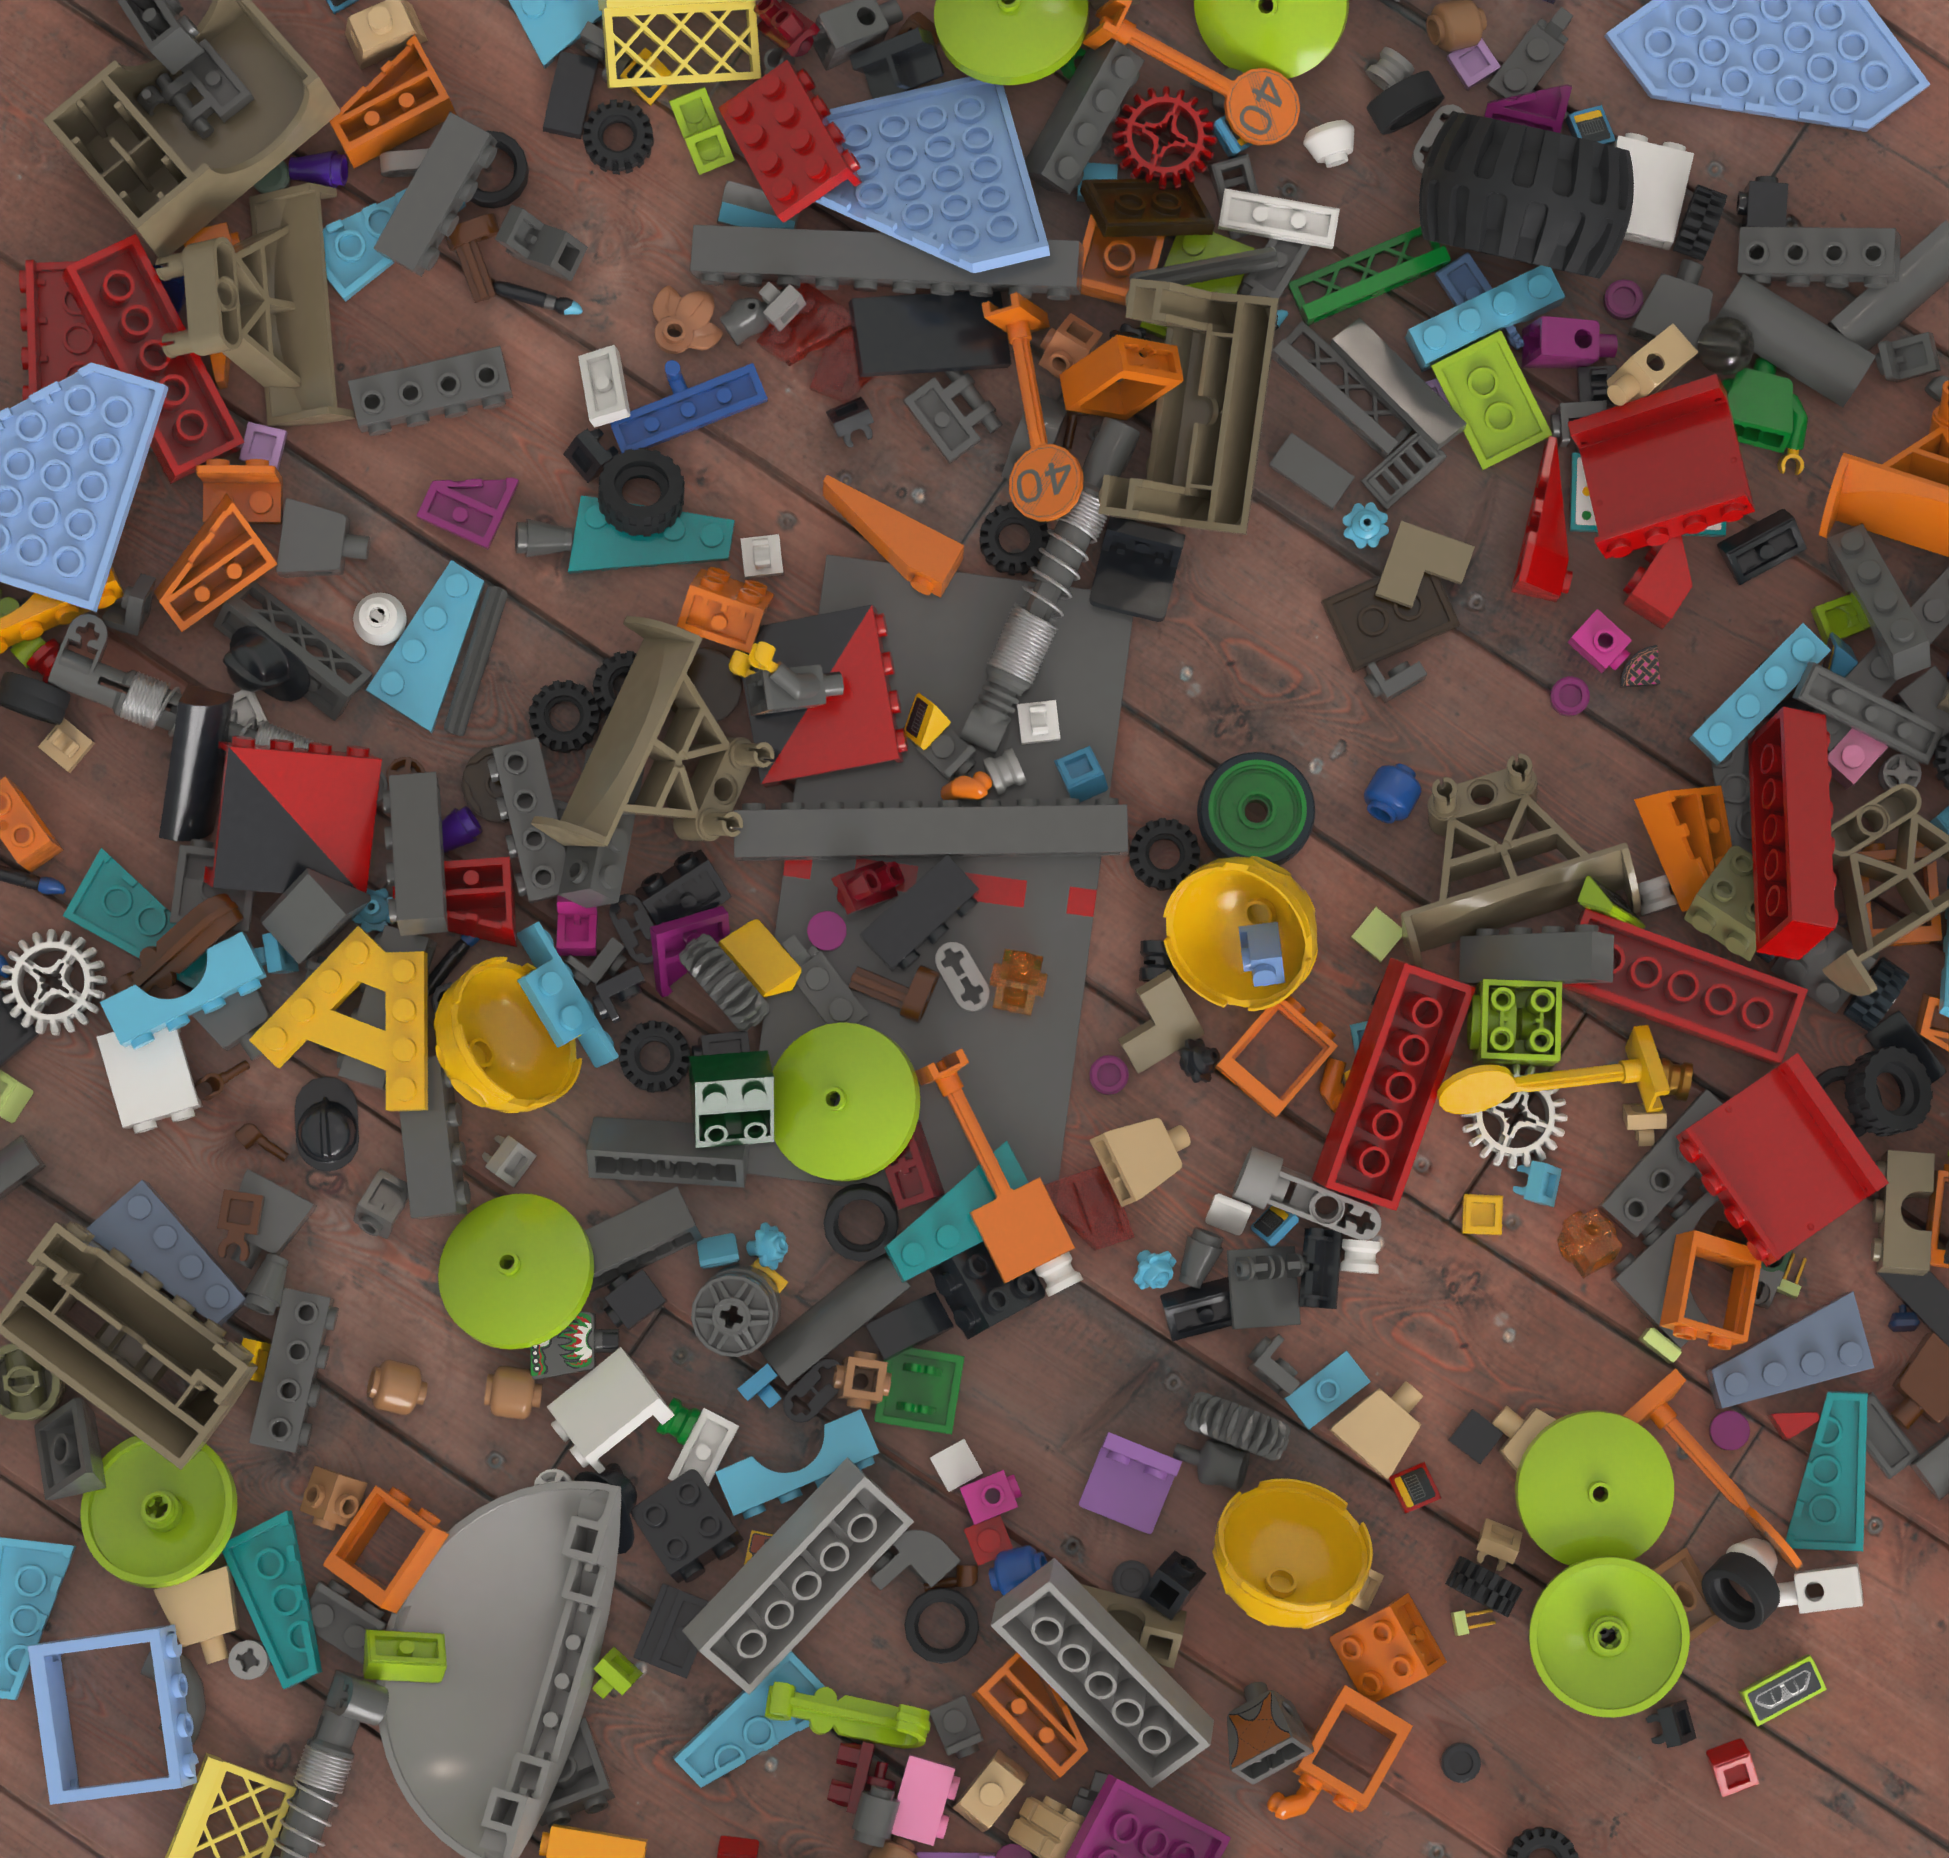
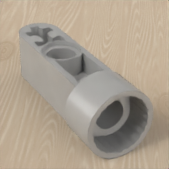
[1232,1146,1381,1240]

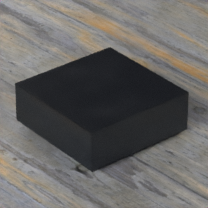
[1448,1409,1504,1464]

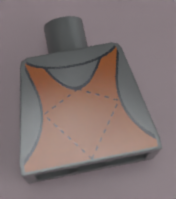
[1227,1682,1314,1785]

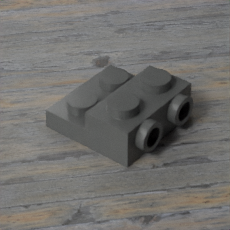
[170,839,256,933]
[539,1717,616,1828]

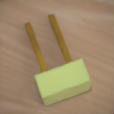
[1776,1253,1807,1299]
[1451,1609,1496,1636]

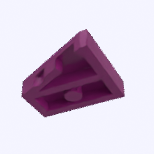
[1484,84,1572,133]
[416,478,520,550]
[650,906,730,997]

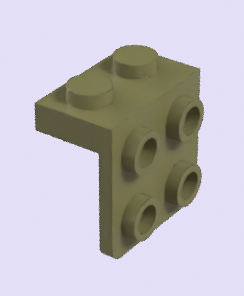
[1683,845,1756,962]

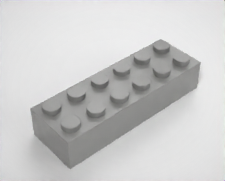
[682,1457,914,1695]
[991,1558,1214,1788]

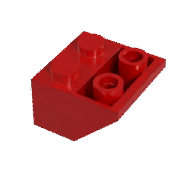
[1623,535,1693,630]

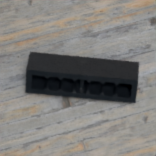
[159,684,234,842]

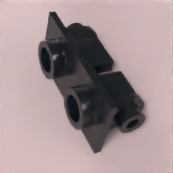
[1299,1227,1342,1309]

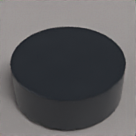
[1112,1560,1152,1599]
[1440,1742,1481,1783]

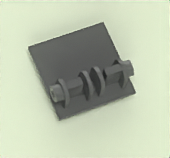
[1227,1246,1309,1329]

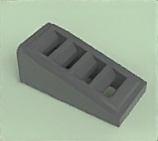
[1207,154,1259,240]
[1361,432,1447,511]

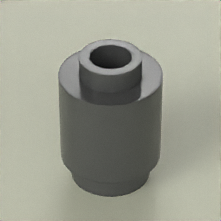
[852,1785,900,1847]

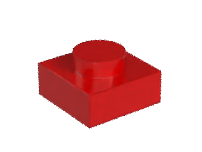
[964,1515,1013,1566]

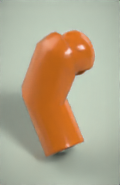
[940,771,993,800]
[1319,1057,1347,1113]
[1267,1784,1322,1820]

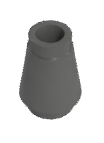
[515,519,572,558]
[1178,1227,1224,1289]
[243,1254,289,1315]

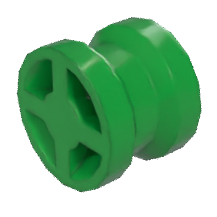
[656,1397,702,1446]

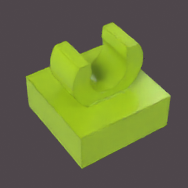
[592,1647,643,1699]

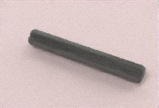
[1129,247,1278,285]
[444,586,508,736]

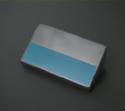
[717,181,801,229]

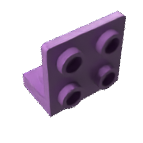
[1079,1432,1182,1534]

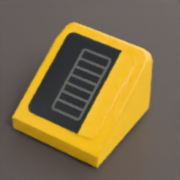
[620,47,672,106]
[904,692,951,750]

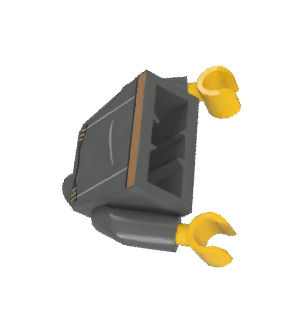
[729,641,844,716]

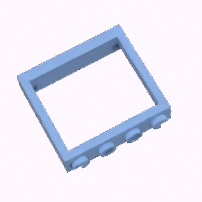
[28,1624,199,1805]

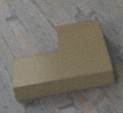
[1375,521,1475,608]
[1118,969,1205,1074]

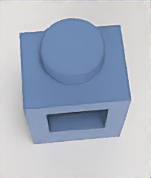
[1238,922,1285,987]

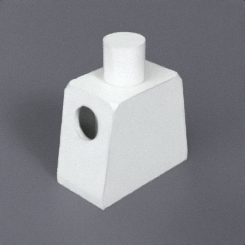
[1777,1563,1864,1614]

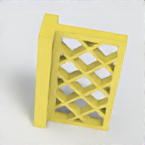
[598,0,761,88]
[165,1753,296,1858]

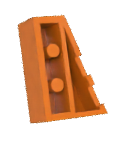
[329,34,457,169]
[154,493,277,632]
[1634,785,1732,912]

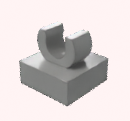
[758,282,806,332]
[482,1135,537,1188]

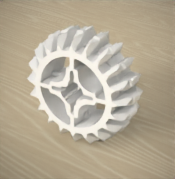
[0,929,108,1036]
[1460,1064,1568,1169]

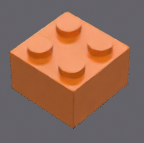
[1081,214,1166,306]

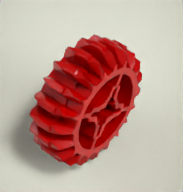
[1112,86,1217,190]

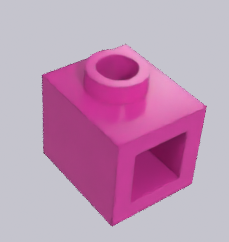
[1567,609,1632,674]
[959,1470,1022,1525]

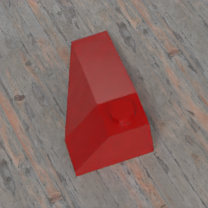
[1511,436,1573,602]

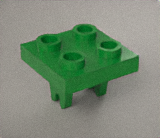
[874,1348,965,1435]

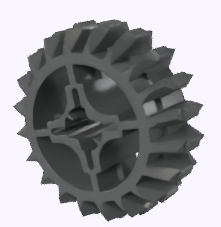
[679,934,770,1032]
[1184,1392,1291,1461]

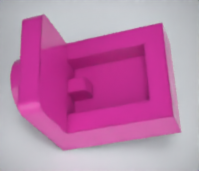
[556,895,598,956]

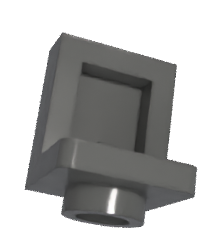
[1876,332,1941,382]
[565,937,627,987]

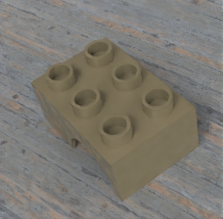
[43,0,341,257]

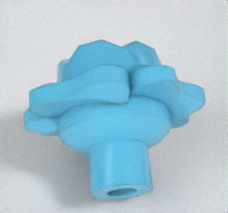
[1342,502,1389,549]
[353,888,395,933]
[746,1222,788,1270]
[1133,1250,1176,1290]

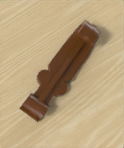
[110,893,244,996]

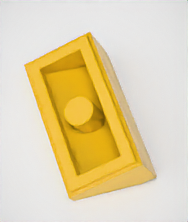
[718,919,802,998]

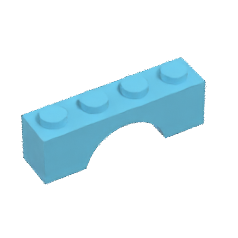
[1405,265,1565,372]
[1689,623,1831,766]
[100,931,267,1050]
[715,1409,880,1520]

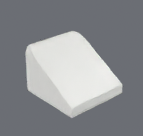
[1205,1193,1253,1235]

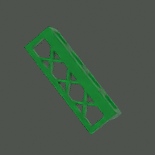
[1288,226,1451,326]

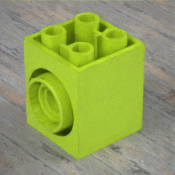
[1467,979,1562,1067]

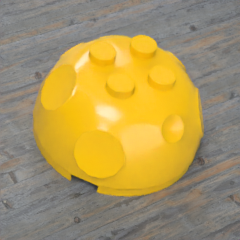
[1163,856,1318,1011]
[434,957,582,1113]
[1212,1479,1373,1629]

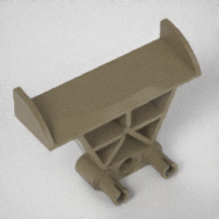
[155,183,355,427]
[531,616,774,847]
[1401,753,1641,968]
[1822,783,1949,997]

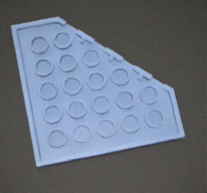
[1604,0,1930,132]
[815,76,1050,273]
[0,362,169,612]

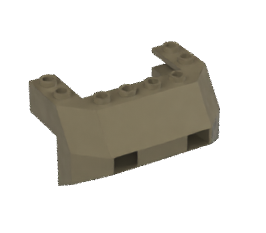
[1098,278,1279,535]
[0,1221,258,1470]

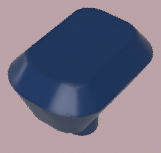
[1888,1304,1920,1332]

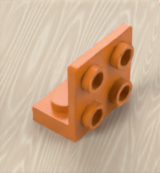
[196,459,283,524]
[677,567,775,654]
[1329,1593,1447,1703]

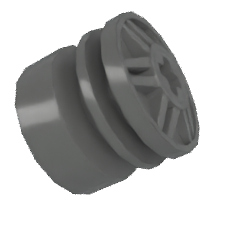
[691,1264,782,1357]

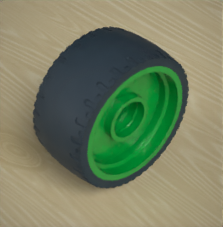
[1197,752,1315,866]

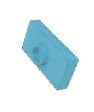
[1284,1351,1371,1430]

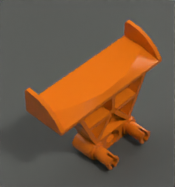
[1819,380,1949,557]

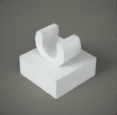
[740,534,784,579]
[1017,700,1060,745]

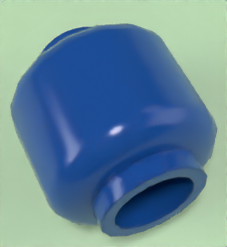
[1364,763,1422,824]
[989,1545,1048,1596]

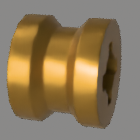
[1660,1058,1693,1102]

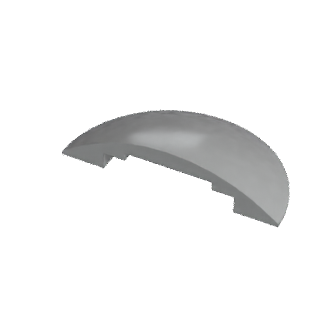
[376,1481,621,1858]

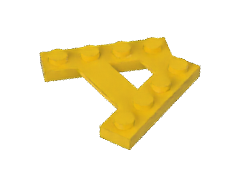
[249,926,428,1111]

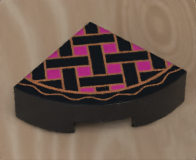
[1620,645,1660,688]

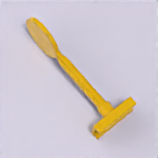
[1437,1025,1670,1114]

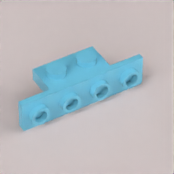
[517,921,619,1068]

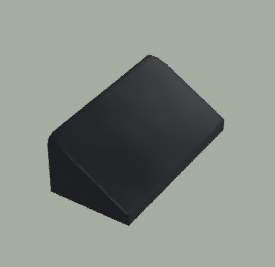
[1717,509,1807,585]
[1864,1010,1947,1085]
[1160,1277,1232,1342]

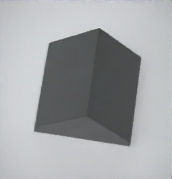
[261,868,371,964]
[34,1398,106,1500]

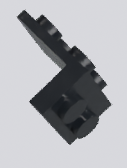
[1089,516,1186,622]
[930,1242,1045,1340]
[631,1469,744,1583]

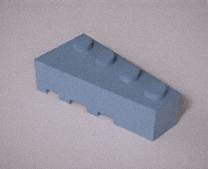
[86,1180,246,1326]
[1706,1291,1875,1409]

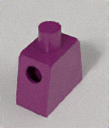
[1522,316,1618,369]

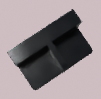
[849,27,944,99]

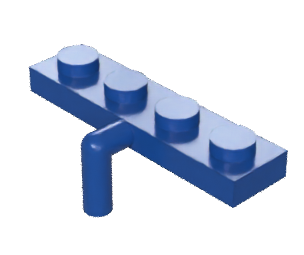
[610,360,768,453]

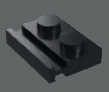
[633,1583,710,1679]

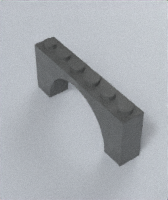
[1611,1183,1720,1348]

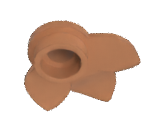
[652,286,723,354]

